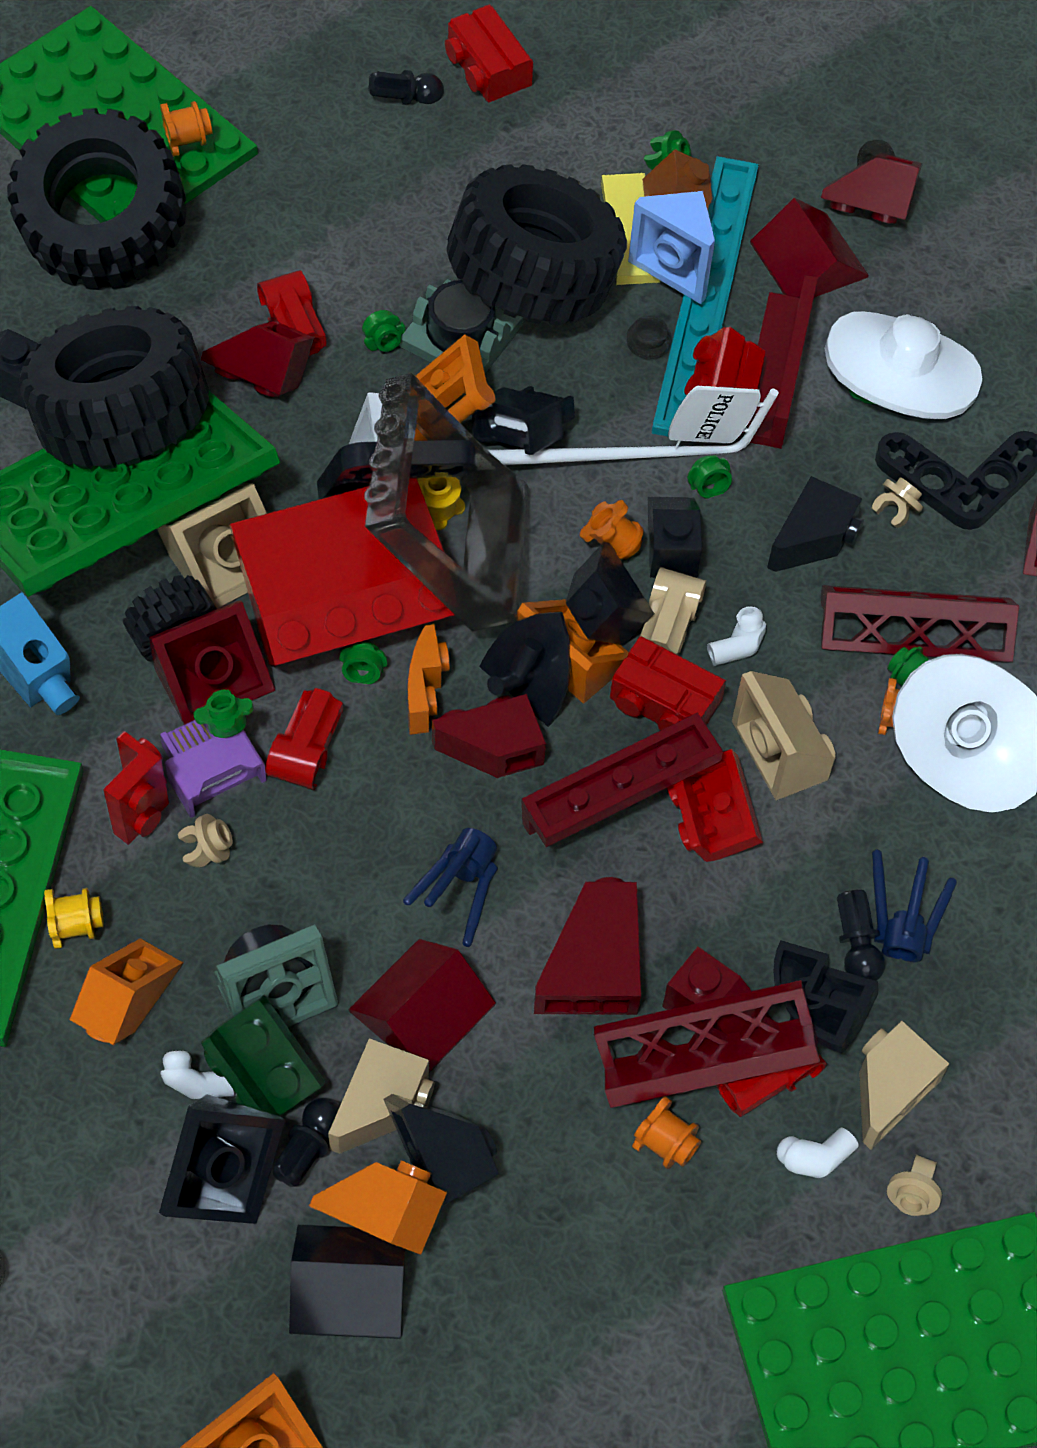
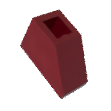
[821,153,923,224]
[200,321,314,397]
[432,694,546,778]

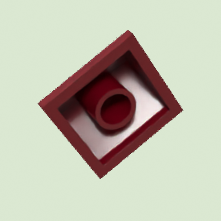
[750,198,869,298]
[149,600,275,725]
[348,939,496,1073]

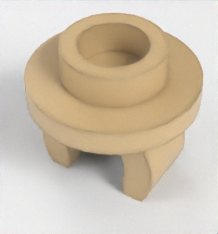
[872,477,924,528]
[178,814,233,867]
[887,1155,942,1216]

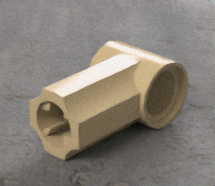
[640,567,707,655]

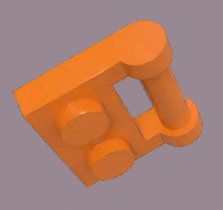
[403,334,495,441]

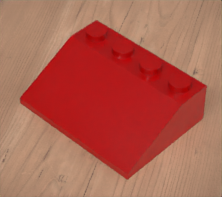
[229,478,462,666]

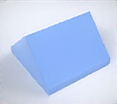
[628,191,715,304]

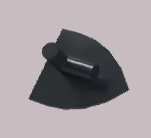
[479,612,571,727]

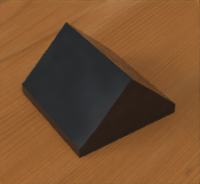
[159,1094,285,1224]
[289,1225,406,1339]

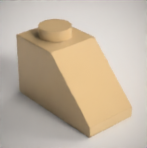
[859,1021,949,1150]
[328,1039,435,1154]

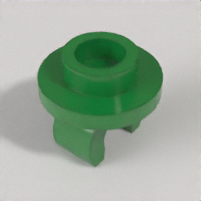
[644,130,691,170]

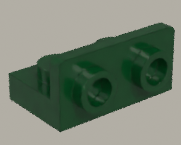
[201,995,326,1116]

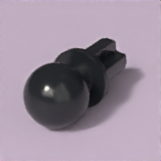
[368,70,444,105]
[837,889,885,981]
[273,1098,340,1187]

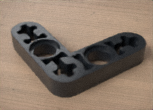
[875,431,1037,530]
[317,440,478,500]

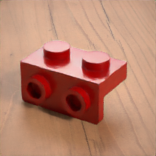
[103,731,169,845]
[667,749,763,862]

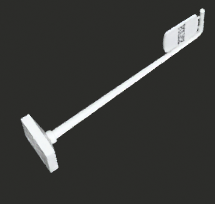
[349,386,779,485]

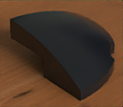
[773,940,878,1054]

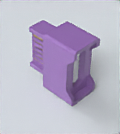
[160,720,266,818]

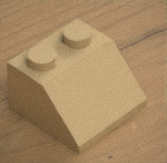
[157,482,267,609]
[732,671,836,800]

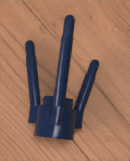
[403,828,498,947]
[872,849,957,963]

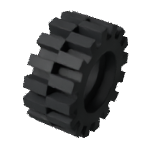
[123,575,217,662]

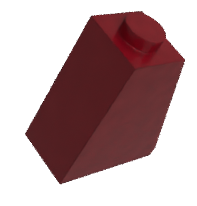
[534,877,641,1015]

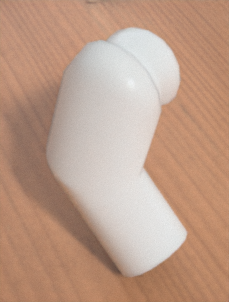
[707,607,766,666]
[160,1051,235,1099]
[777,1127,859,1178]

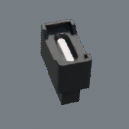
[472,386,575,455]

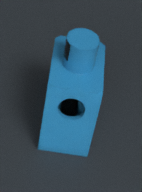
[0,592,80,715]

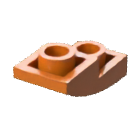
[408,624,450,735]

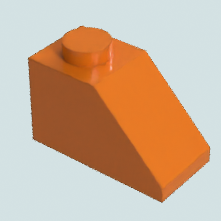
[69,938,183,1045]
[309,1160,447,1255]

